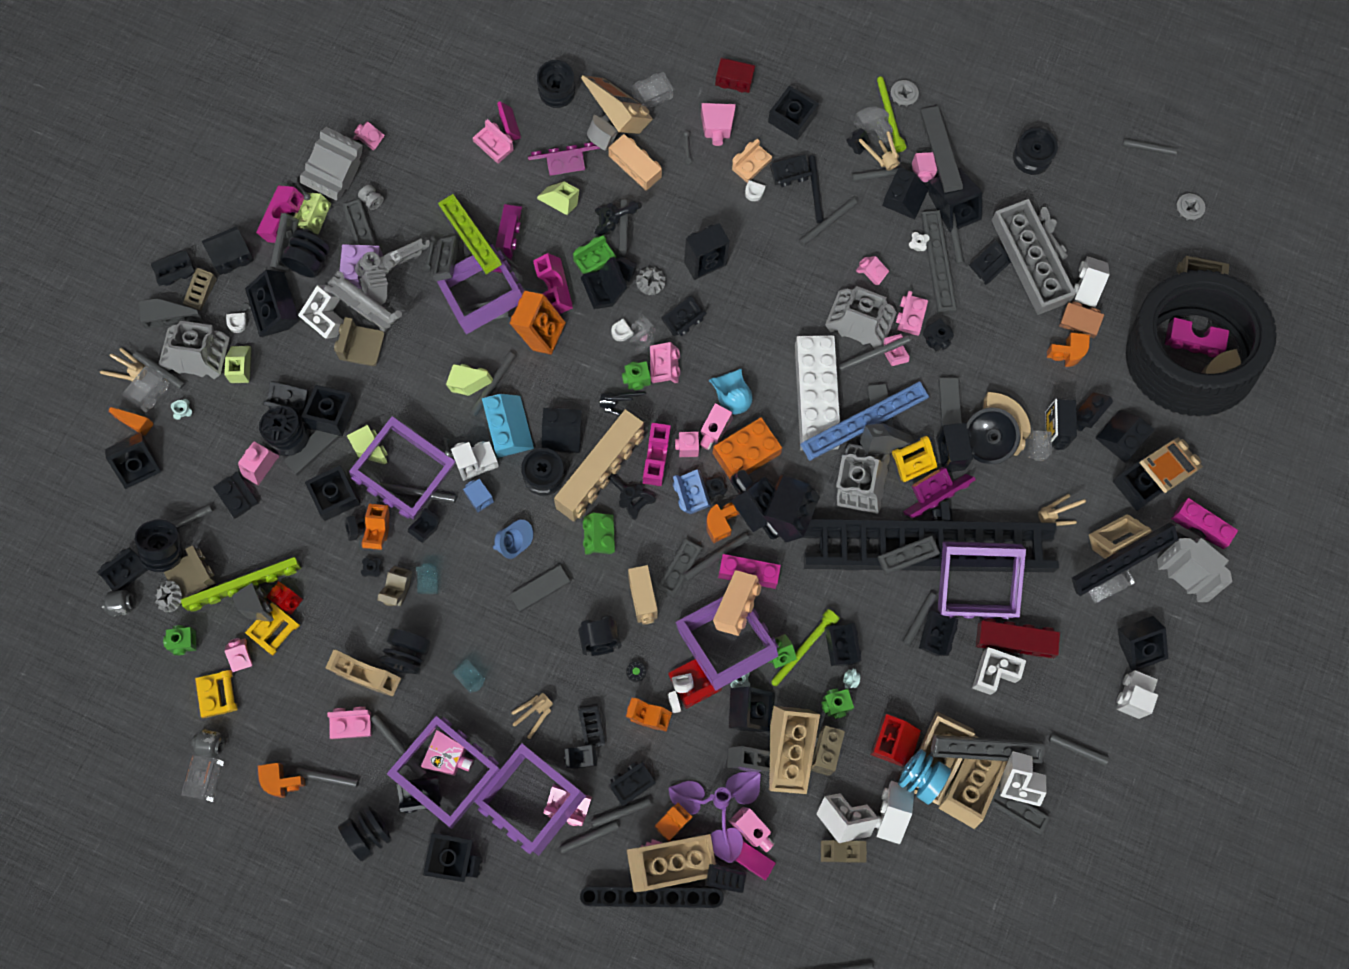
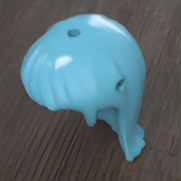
[709,369,753,415]

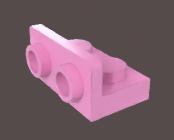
[896,291,928,336]
[650,342,680,383]
[327,707,372,739]

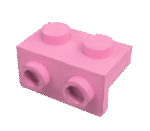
[473,119,514,164]
[543,784,592,826]

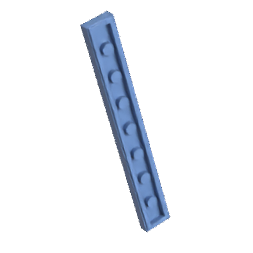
[800,381,929,461]

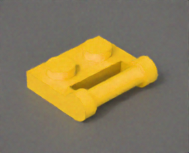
[892,436,937,482]
[245,603,300,656]
[195,670,238,718]

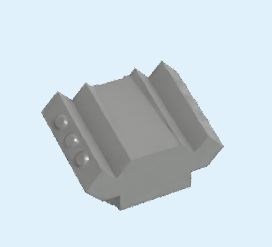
[300,127,363,201]
[825,286,897,349]
[158,320,230,379]
[836,444,890,514]
[1157,538,1232,602]

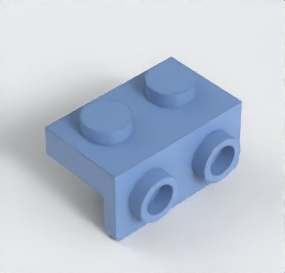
[673,469,711,514]

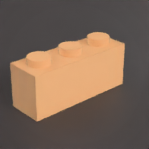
[608,134,662,191]
[713,570,761,636]

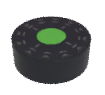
[626,661,646,682]

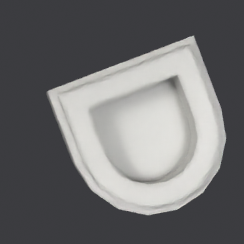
[745,180,766,202]
[226,313,247,333]
[611,319,634,341]
[672,673,694,693]
[668,691,681,713]

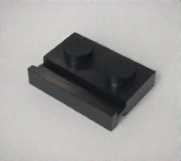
[969,241,1011,285]
[213,472,259,519]

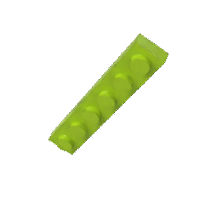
[438,194,502,274]
[181,557,301,612]

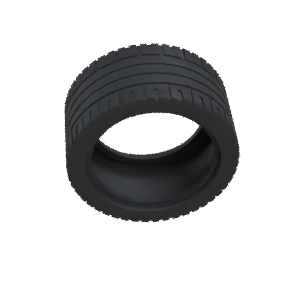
[1126,270,1277,416]

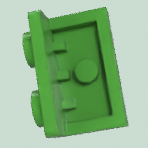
[573,235,616,274]
[583,513,615,555]

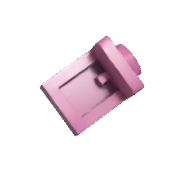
[353,121,385,150]
[856,256,889,285]
[884,334,910,366]
[224,638,253,672]

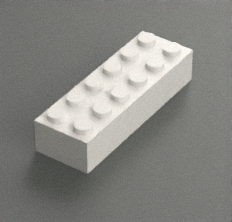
[795,336,840,450]

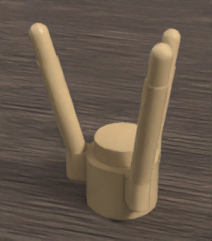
[859,131,900,171]
[100,348,148,383]
[1038,494,1086,526]
[512,693,553,739]

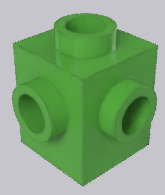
[622,361,651,390]
[163,625,196,655]
[768,634,797,669]
[821,688,854,719]

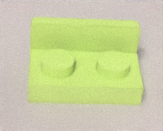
[294,193,331,234]

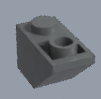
[232,583,274,622]

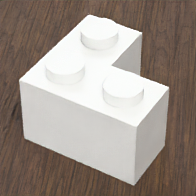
[1073,256,1110,308]
[298,285,344,339]
[451,441,499,481]
[972,647,1026,695]
[1116,670,1158,719]
[1000,751,1047,806]
[875,781,914,844]
[817,793,879,843]

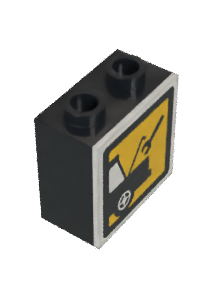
[1045,399,1077,450]

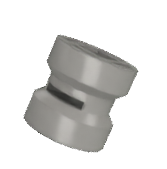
[358,184,384,210]

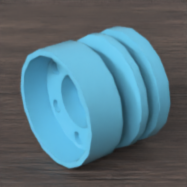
[898,749,951,805]

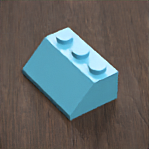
[482,394,534,458]

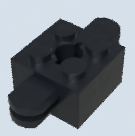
[730,470,780,540]

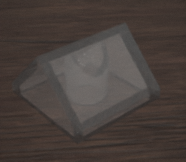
[181,755,224,802]

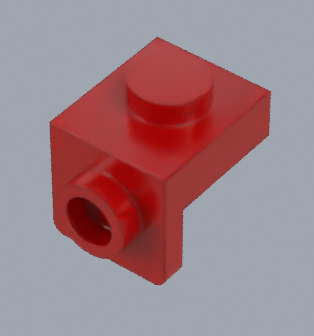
[266,581,302,615]

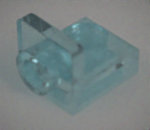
[416,564,438,594]

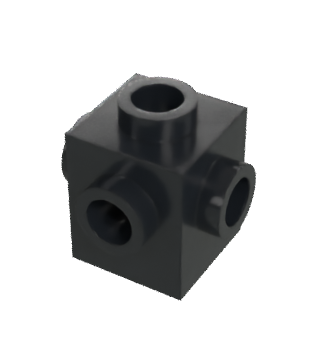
[923,318,954,352]

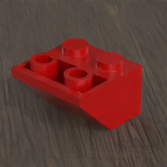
[870,714,921,767]

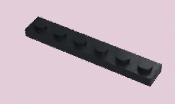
[1071,522,1179,596]

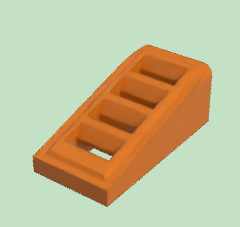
[109,407,153,436]

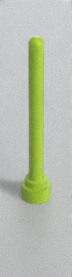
[877,76,907,153]
[771,609,839,686]

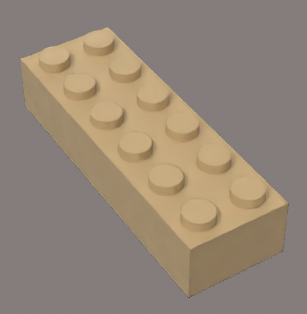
[554,409,644,522]

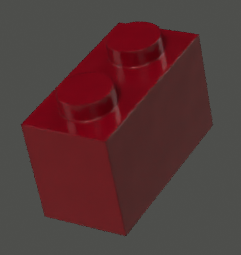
[715,58,755,93]

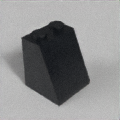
[928,168,982,232]

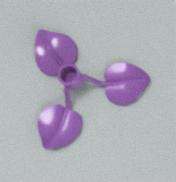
[669,772,761,863]

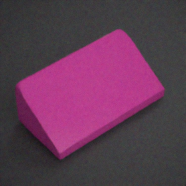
[497,101,521,141]
[735,841,776,881]

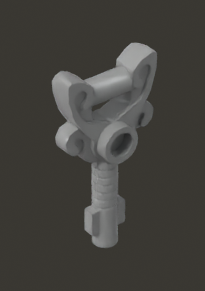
[1038,207,1068,260]

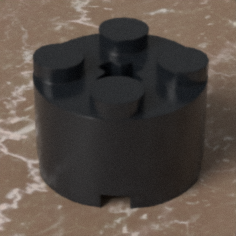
[578,616,622,656]

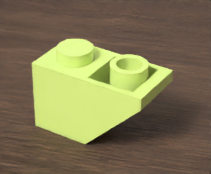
[537,181,579,215]
[224,346,251,383]
[446,364,493,396]
[347,425,388,464]

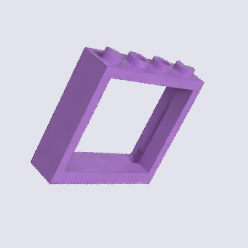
[437,244,524,334]
[349,416,455,520]
[938,541,1026,620]
[676,596,779,691]
[387,716,500,829]
[474,744,586,856]

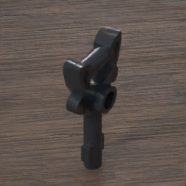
[595,201,642,236]
[608,473,656,520]

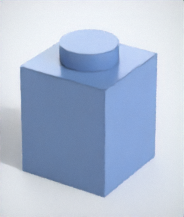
[463,479,494,512]

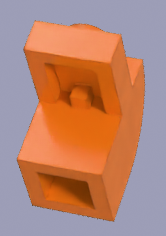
[1047,333,1090,367]
[706,502,740,544]
[362,504,389,550]
[626,697,672,731]
[258,763,305,798]
[654,803,692,842]

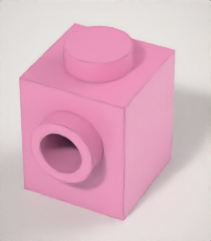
[912,152,937,182]
[675,432,699,457]

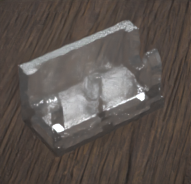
[631,314,655,354]

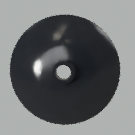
[966,408,1021,465]

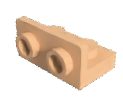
[732,139,772,183]

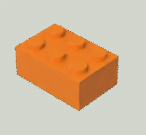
[510,291,566,355]
[712,418,782,479]

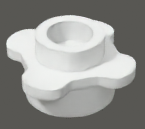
[909,232,929,251]

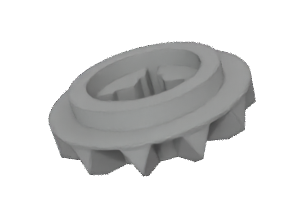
[890,80,919,107]
[1176,193,1206,221]
[636,267,665,295]
[154,581,182,612]

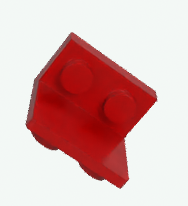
[668,659,722,709]

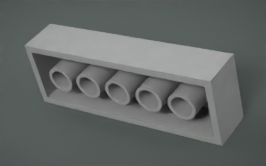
[991,199,1076,315]

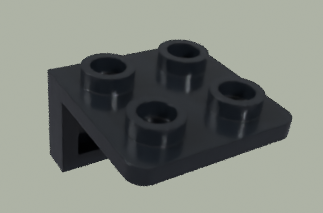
[581,257,627,309]

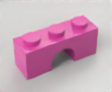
[256,186,304,243]
[533,253,573,315]
[1165,317,1229,357]
[643,423,671,486]
[1171,498,1238,549]
[718,554,781,589]

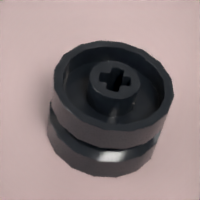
[1013,128,1058,175]
[521,448,565,496]

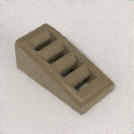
[183,268,217,311]

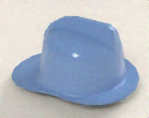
[492,520,533,559]

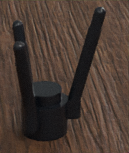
[600,392,646,416]

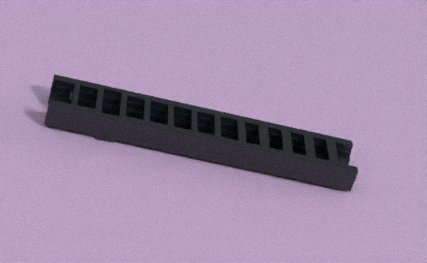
[804,519,1059,573]

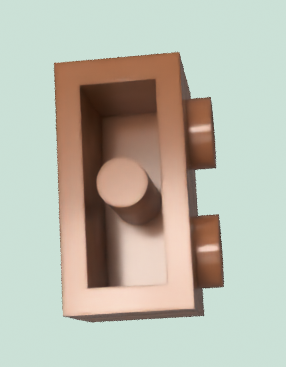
[1059,302,1104,338]

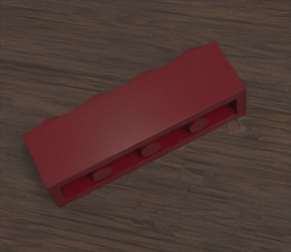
[976,619,1060,659]

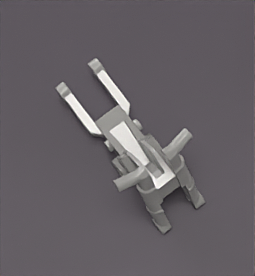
[324,238,430,333]

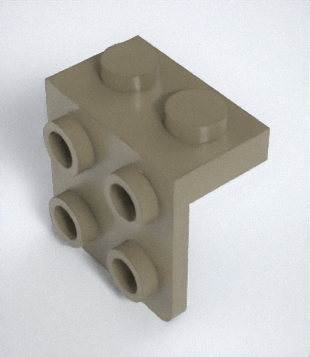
[334,317,385,366]
[164,545,216,599]

